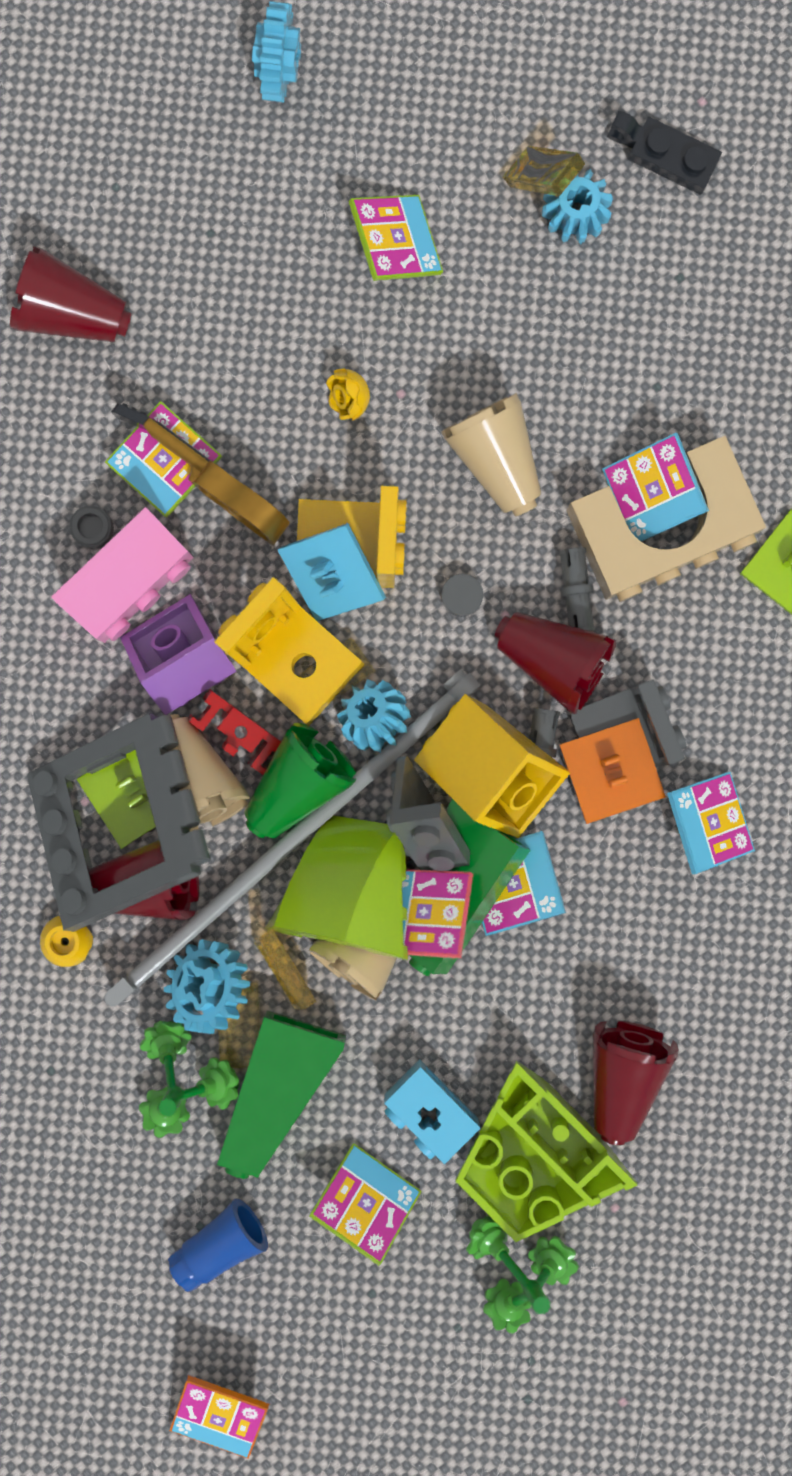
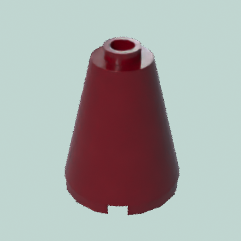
[10,246,132,343]
[494,612,616,714]
[89,840,200,920]
[593,1021,679,1146]

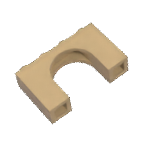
[566,436,766,602]

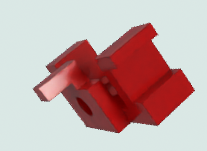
[188,689,281,775]

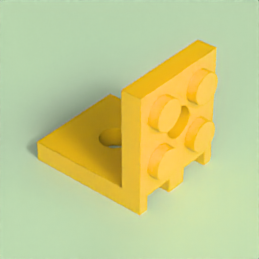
[297,486,407,588]
[214,577,365,726]

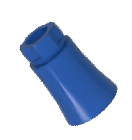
[168,1198,268,1292]

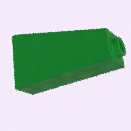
[409,799,530,976]
[217,1010,346,1179]

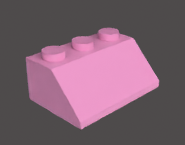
[51,507,194,643]

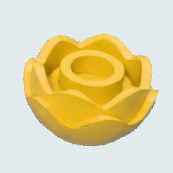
[326,368,370,421]
[40,916,93,967]

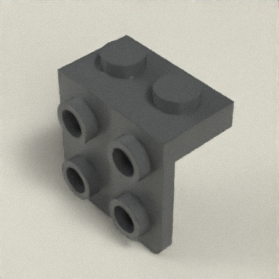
[570,679,687,768]
[387,756,470,871]

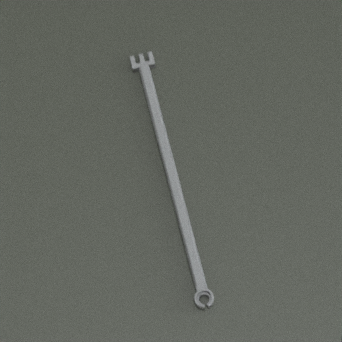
[104,669,481,1007]

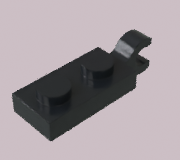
[607,111,722,195]

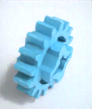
[252,1,301,103]
[164,939,250,1034]

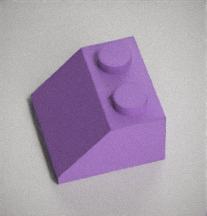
[120,594,236,715]

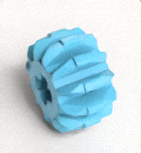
[542,167,613,244]
[337,679,411,753]

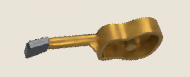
[111,403,290,545]

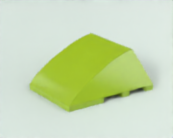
[265,815,408,960]
[455,1060,638,1242]

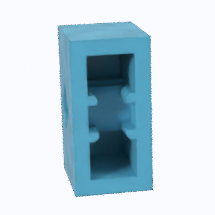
[384,1059,481,1165]

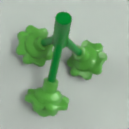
[139,1021,239,1138]
[466,1216,579,1334]

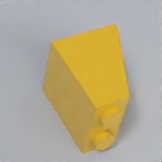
[414,694,570,838]

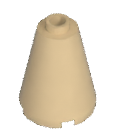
[441,393,541,517]
[168,714,250,831]
[309,939,397,1001]

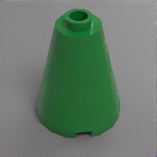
[244,723,356,838]

